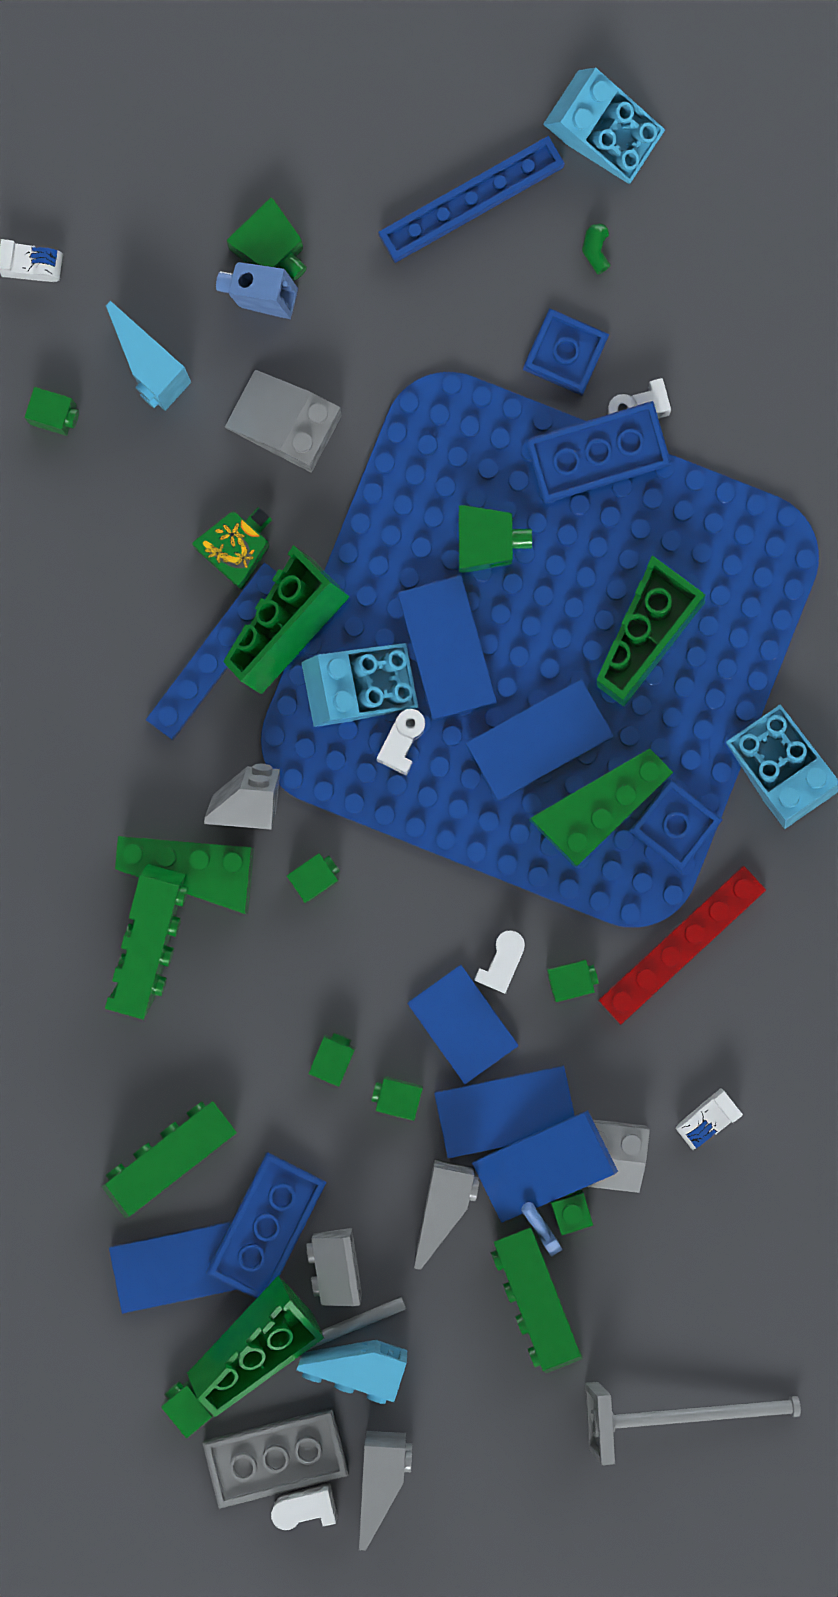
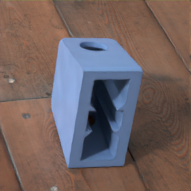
[216,262,298,319]

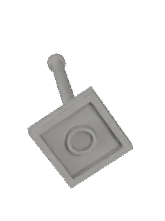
[585,1382,801,1465]

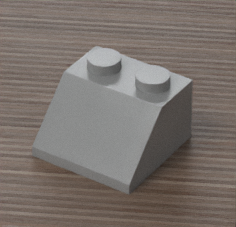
[204,764,280,830]
[587,1120,650,1193]
[307,1228,362,1306]

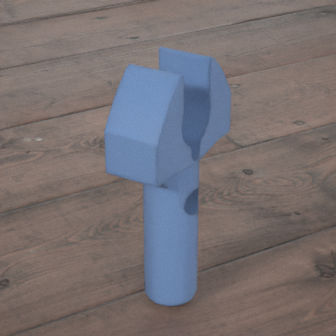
[521,1202,563,1257]

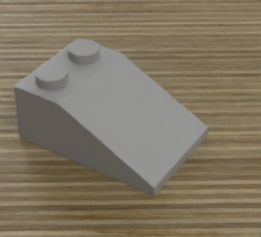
[225,370,342,473]
[414,1160,479,1270]
[359,1431,412,1551]

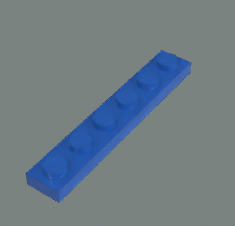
[378,135,565,263]
[146,562,277,740]

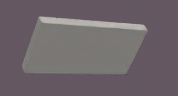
[203,1407,349,1509]

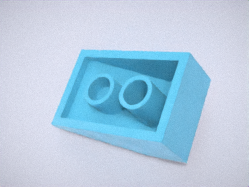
[106,301,191,411]

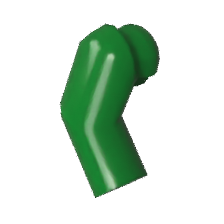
[582,223,611,275]

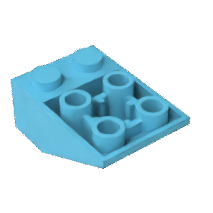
[543,67,665,184]
[301,643,419,727]
[726,704,838,829]
[297,1340,407,1404]

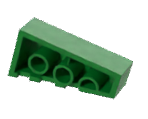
[223,544,350,694]
[597,555,706,707]
[528,749,673,867]
[115,836,254,914]
[105,864,188,1020]
[101,1101,237,1218]
[491,1227,583,1373]
[187,1275,324,1417]

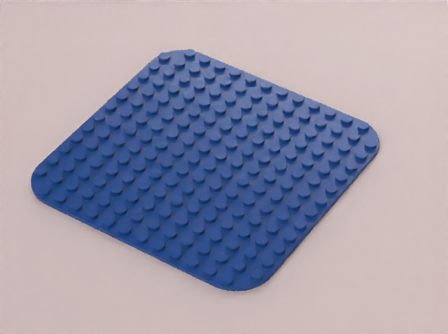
[261,372,819,928]

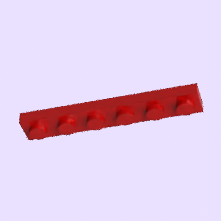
[598,866,766,1025]

